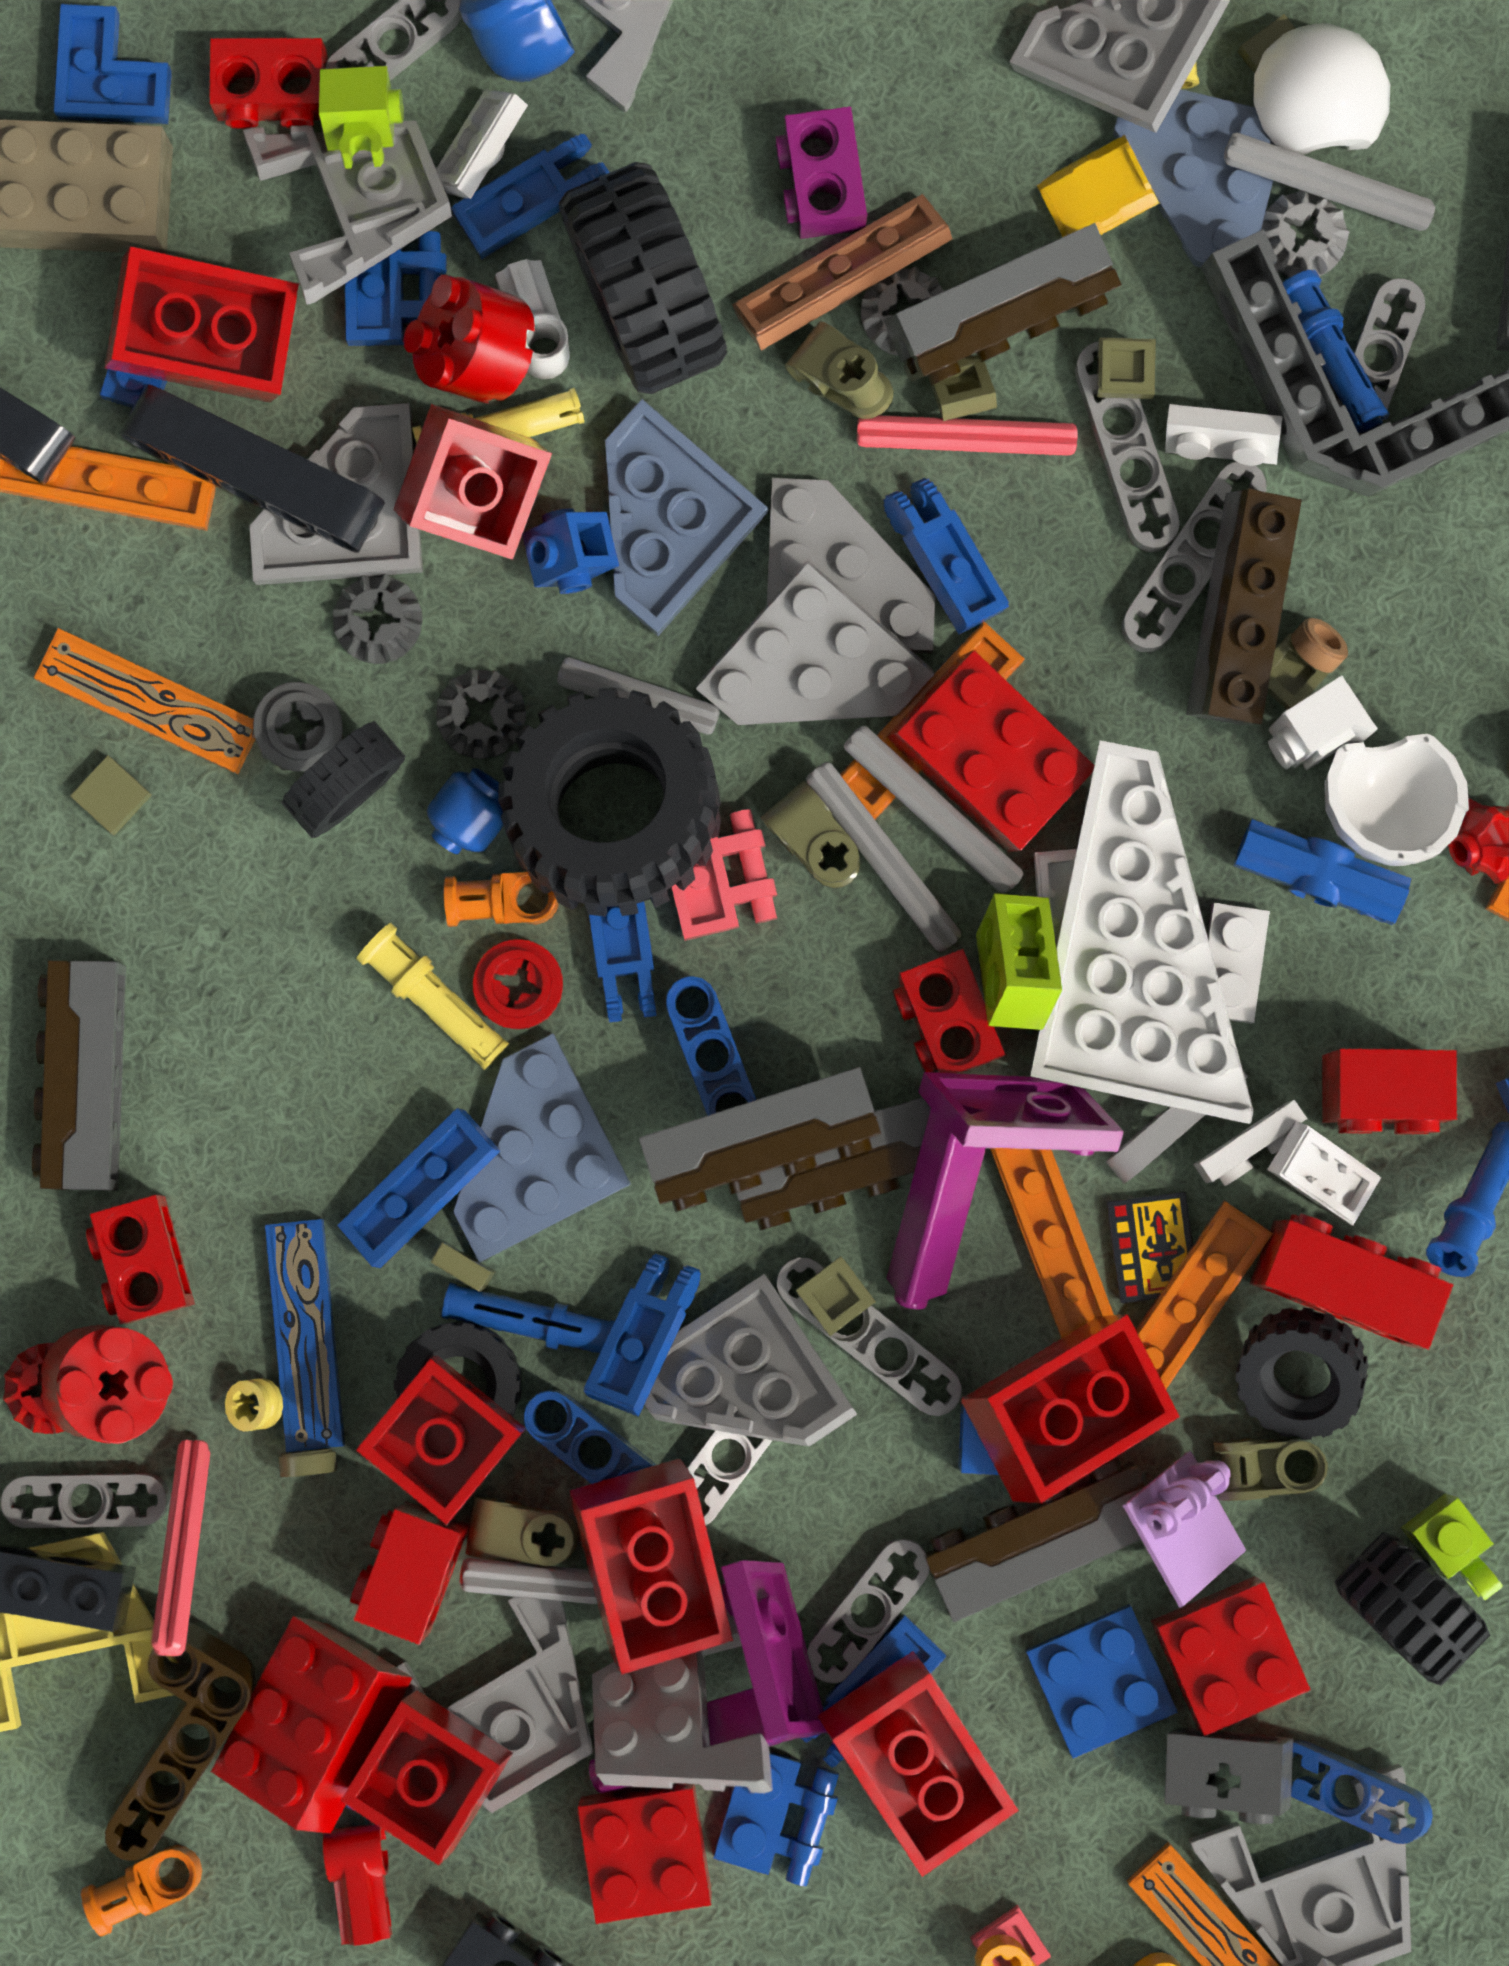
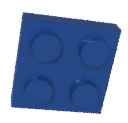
[1025,1604,1178,1759]

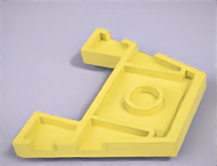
[0,1532,178,1732]

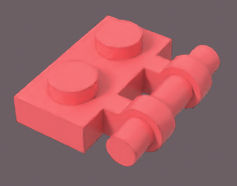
[672,809,778,941]

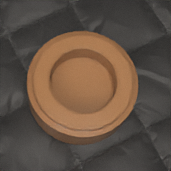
[1291,618,1348,673]

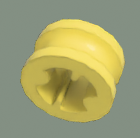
[225,1378,283,1432]

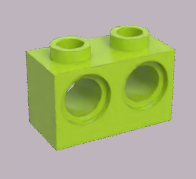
[976,893,1063,1030]

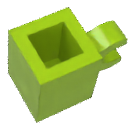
[319,66,404,169]
[1401,1493,1503,1600]

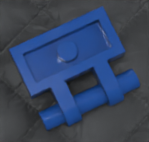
[345,231,447,346]
[713,1751,839,1886]

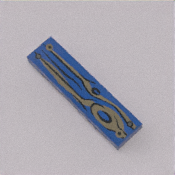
[265,1219,345,1452]

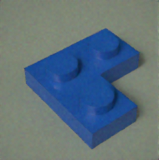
[54,4,172,124]

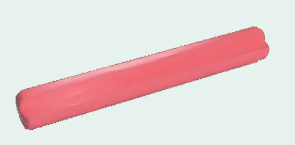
[857,415,1078,456]
[151,1440,210,1656]

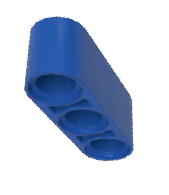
[666,976,756,1116]
[524,1389,657,1484]

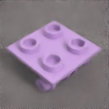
[1123,1451,1246,1607]

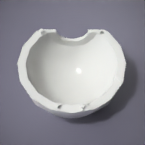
[1254,23,1390,154]
[1324,734,1469,866]

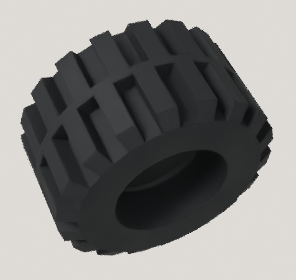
[1334,1532,1490,1686]

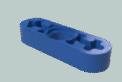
[1291,1740,1433,1844]

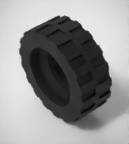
[281,721,406,838]
[1235,1307,1368,1440]
[393,1322,522,1417]

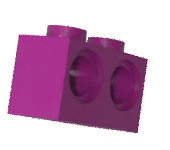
[775,106,867,239]

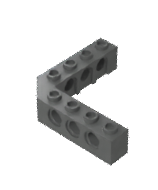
[1201,229,1509,497]

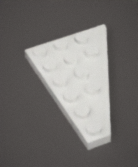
[1031,740,1254,1124]

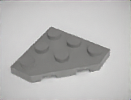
[1009,0,1230,133]
[249,403,423,585]
[767,478,935,654]
[696,560,934,725]
[645,1274,857,1447]

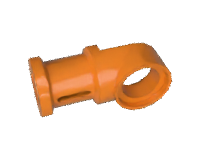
[444,872,559,927]
[81,1845,202,1936]

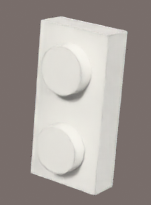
[1165,404,1282,466]
[1207,903,1270,1024]
[1193,1100,1307,1186]

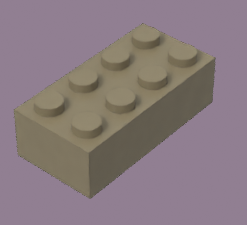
[0,120,173,254]

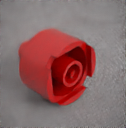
[404,275,535,404]
[41,1325,173,1444]

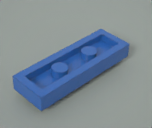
[337,1108,500,1268]

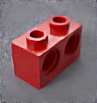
[210,38,328,129]
[892,949,1005,1074]
[86,1195,195,1324]

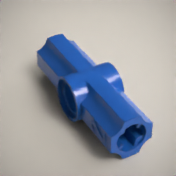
[1233,819,1412,925]

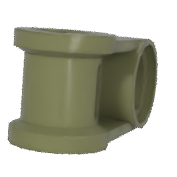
[784,321,894,419]
[760,781,861,888]
[1213,1438,1328,1501]
[465,1496,579,1566]

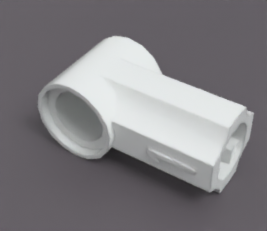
[495,259,570,379]

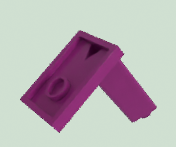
[886,1072,1124,1309]
[589,1560,827,1794]

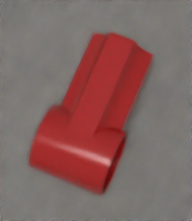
[323,1823,392,1946]

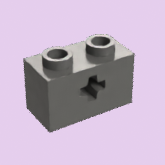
[1165,1727,1293,1824]

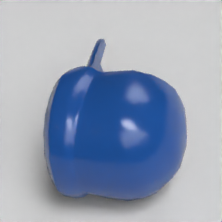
[459,0,575,82]

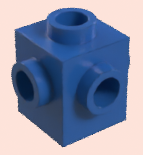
[522,508,619,594]

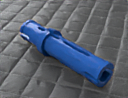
[442,1283,615,1353]

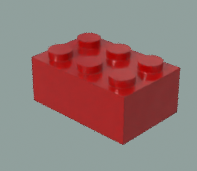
[104,246,299,403]
[886,650,1095,852]
[1250,1214,1454,1350]
[960,1314,1180,1503]
[569,1458,733,1675]
[211,1616,413,1834]
[817,1651,1019,1877]

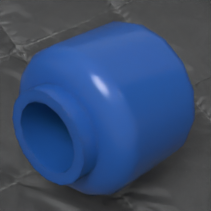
[427,768,504,854]

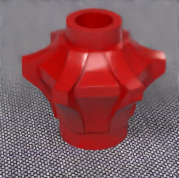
[1448,799,1509,884]

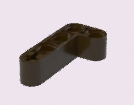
[105,1622,255,1861]

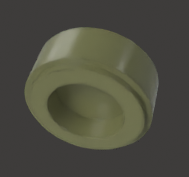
[278,1448,337,1477]

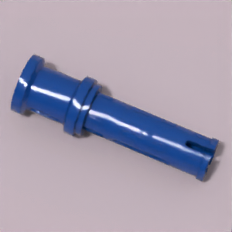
[1282,270,1389,433]
[1426,1122,1509,1277]

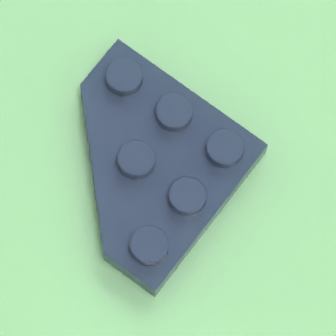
[1113,89,1276,267]
[605,399,768,636]
[454,1034,631,1263]

